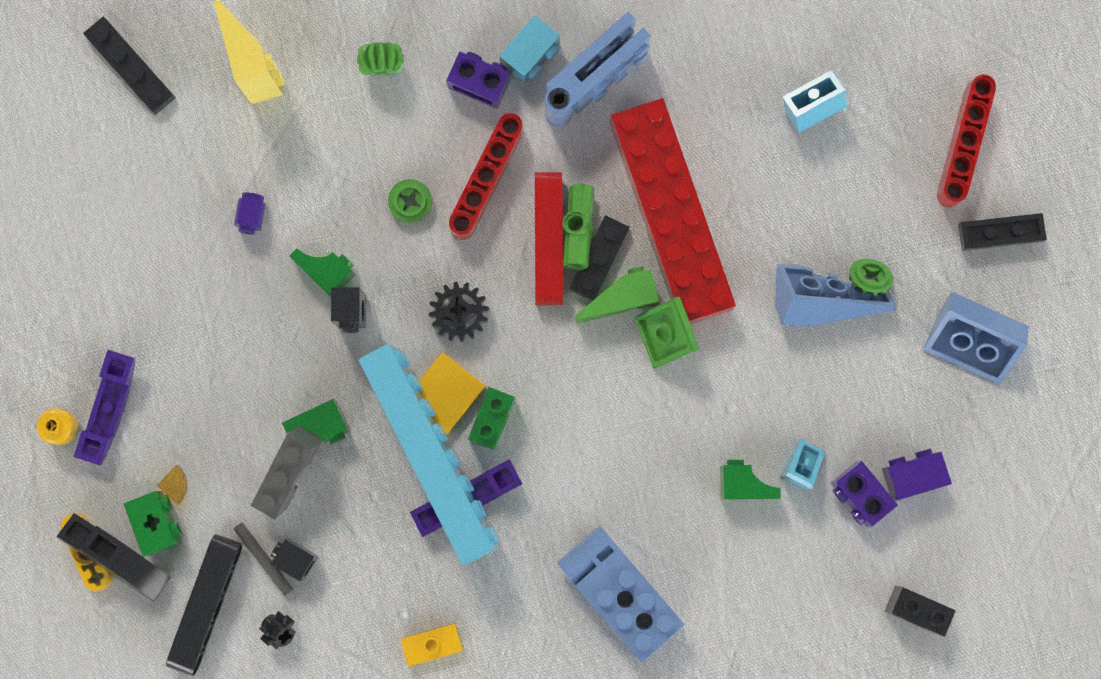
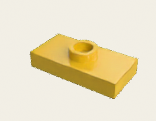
[401,623,463,667]

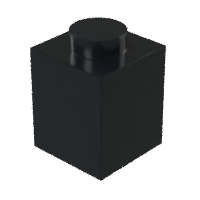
[270,539,318,581]

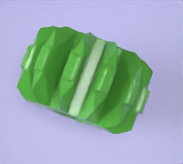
[357,42,404,76]

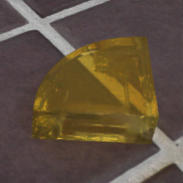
[157,465,187,504]

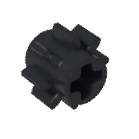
[259,611,296,649]

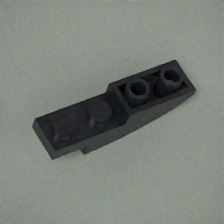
[56,513,171,602]

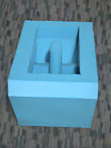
[780,439,825,490]

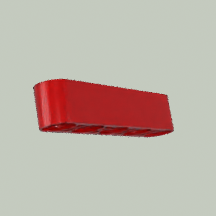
[937,74,996,208]
[449,113,523,240]
[535,172,563,306]

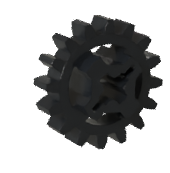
[429,281,489,343]

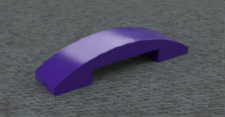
[74,350,136,465]
[410,459,523,537]

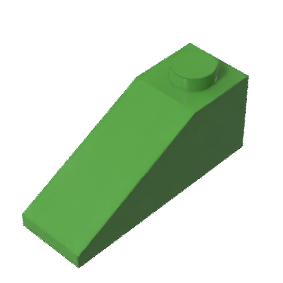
[575,267,659,323]

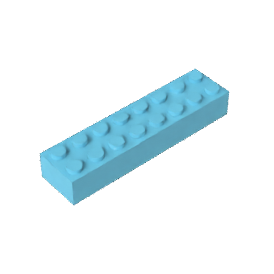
[358,343,500,566]

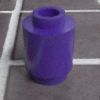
[234,192,266,235]

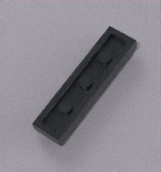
[83,16,176,115]

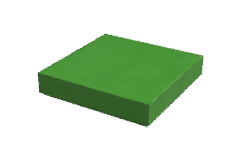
[634,297,700,368]

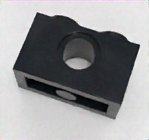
[331,287,366,333]
[885,585,956,637]

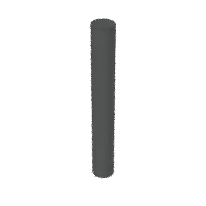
[234,522,293,596]

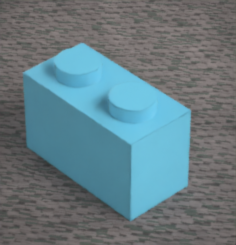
[499,16,561,84]
[783,70,847,133]

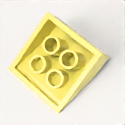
[213,0,285,104]

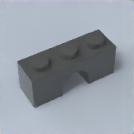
[251,426,322,520]

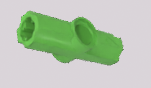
[563,183,595,270]

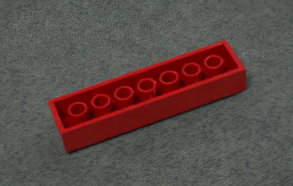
[610,98,736,324]

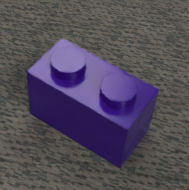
[882,448,952,501]

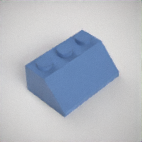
[923,292,1029,385]

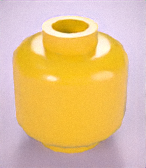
[36,408,79,445]

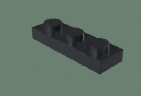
[958,213,1047,251]
[569,215,630,301]

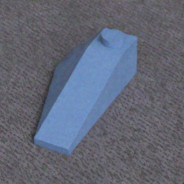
[775,264,896,326]

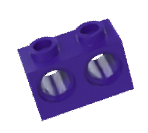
[446,51,510,109]
[831,461,898,527]

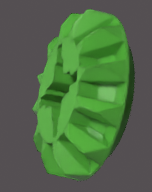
[388,179,432,223]
[849,259,893,297]

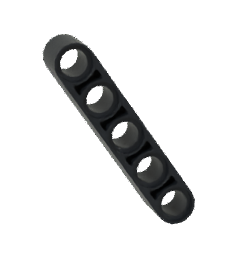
[166,534,243,676]

